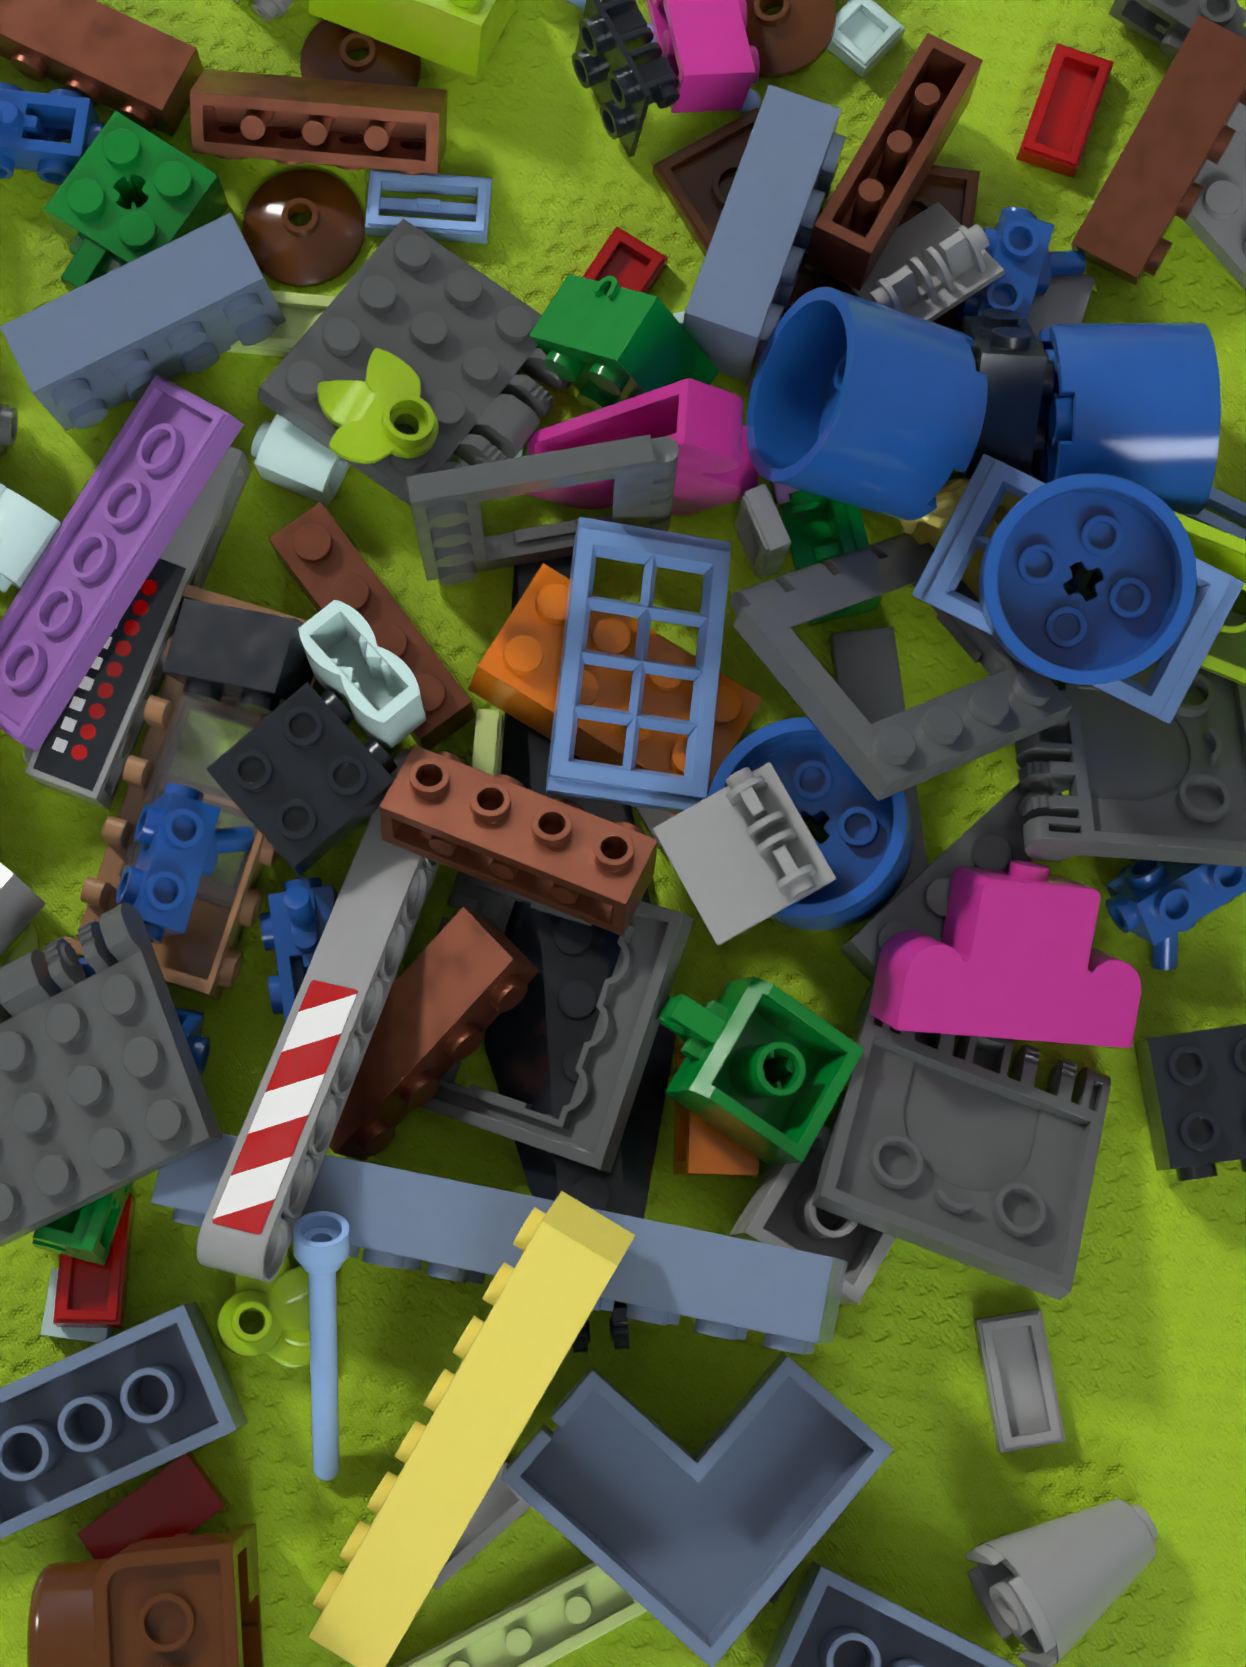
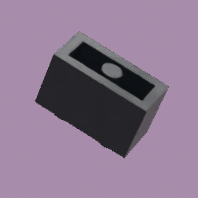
[162,598,314,715]

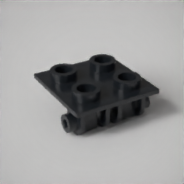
[572,0,680,157]

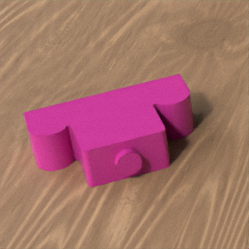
[526,378,759,516]
[869,860,1141,1048]

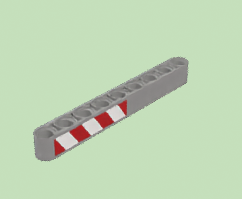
[197,748,468,1282]

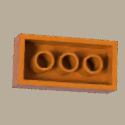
[468,563,763,816]

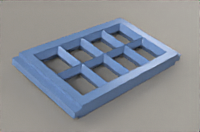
[912,454,1244,724]
[546,517,731,813]

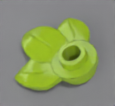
[317,348,439,464]
[217,1251,341,1368]

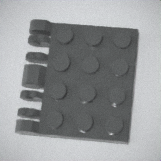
[257,219,572,506]
[1014,655,1246,867]
[0,902,223,1247]
[812,983,1111,1300]

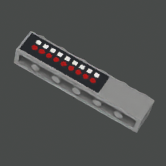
[24,446,252,810]

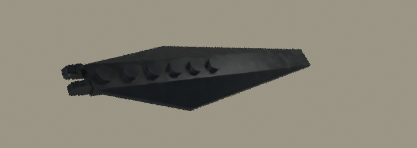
[484,555,676,1353]

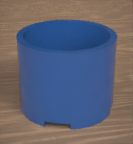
[747,287,988,521]
[1030,323,1221,516]
[978,473,1197,685]
[708,717,914,931]

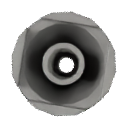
[966,1499,1158,1667]

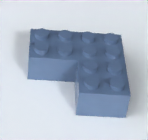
[500,1352,894,1667]

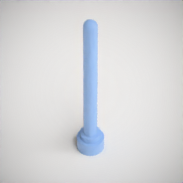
[293,1211,350,1481]

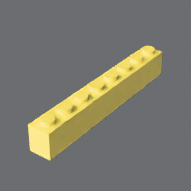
[309,1191,636,1667]

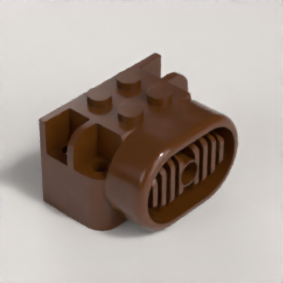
[27,1523,264,1667]

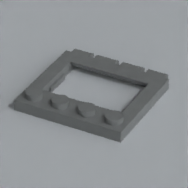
[406,434,679,585]
[731,533,1073,801]
[421,871,694,1173]

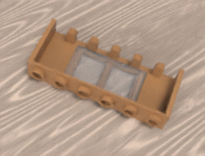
[63,584,324,1001]

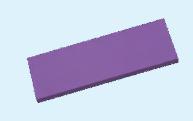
[0,375,244,752]

